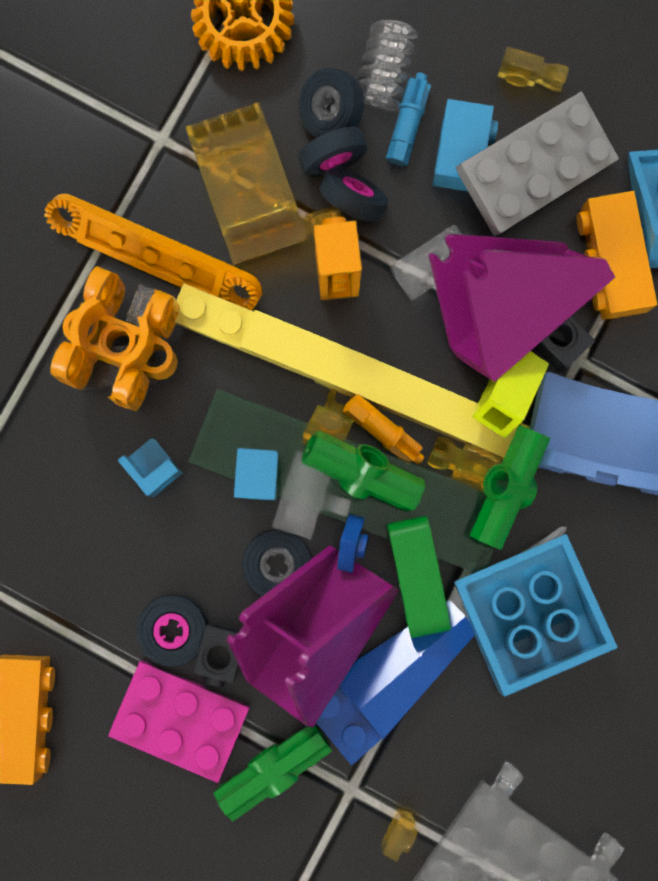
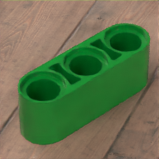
[387,515,451,639]

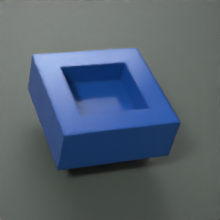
[337,514,369,573]

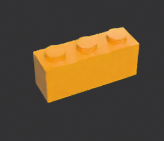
[577,191,657,321]
[314,217,362,301]
[0,655,55,785]

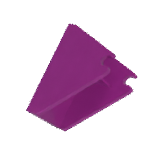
[429,234,616,382]
[227,545,400,727]

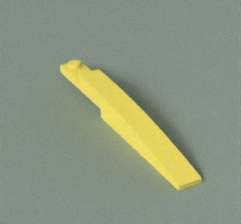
[169,283,530,459]

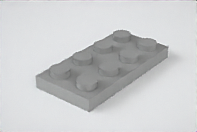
[455,91,619,236]

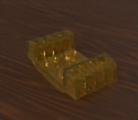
[185,102,307,266]

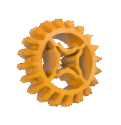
[191,0,294,71]

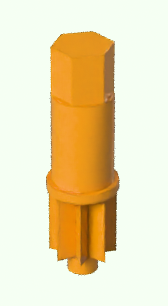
[343,394,424,465]

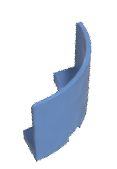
[529,372,658,495]

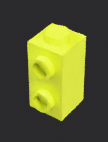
[472,351,549,438]

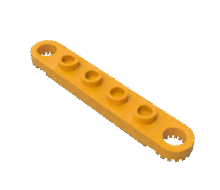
[44,194,262,310]

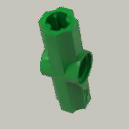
[470,424,551,550]
[301,430,425,512]
[213,724,332,822]

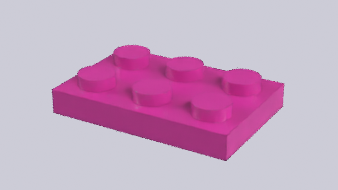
[108,660,250,783]

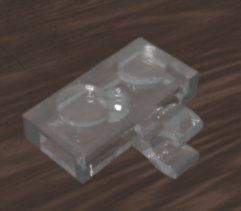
[390,224,461,301]
[272,451,352,539]

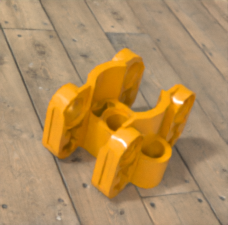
[50,266,180,412]

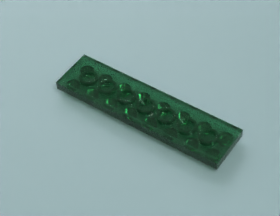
[188,389,494,573]

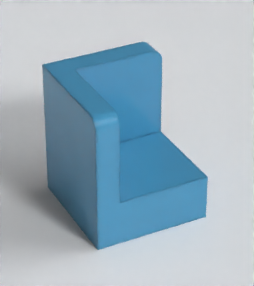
[118,438,183,498]
[234,448,278,501]

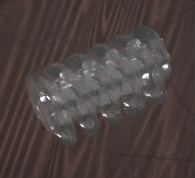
[358,20,418,111]

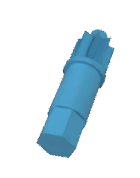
[386,73,432,166]

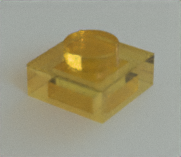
[381,807,418,861]

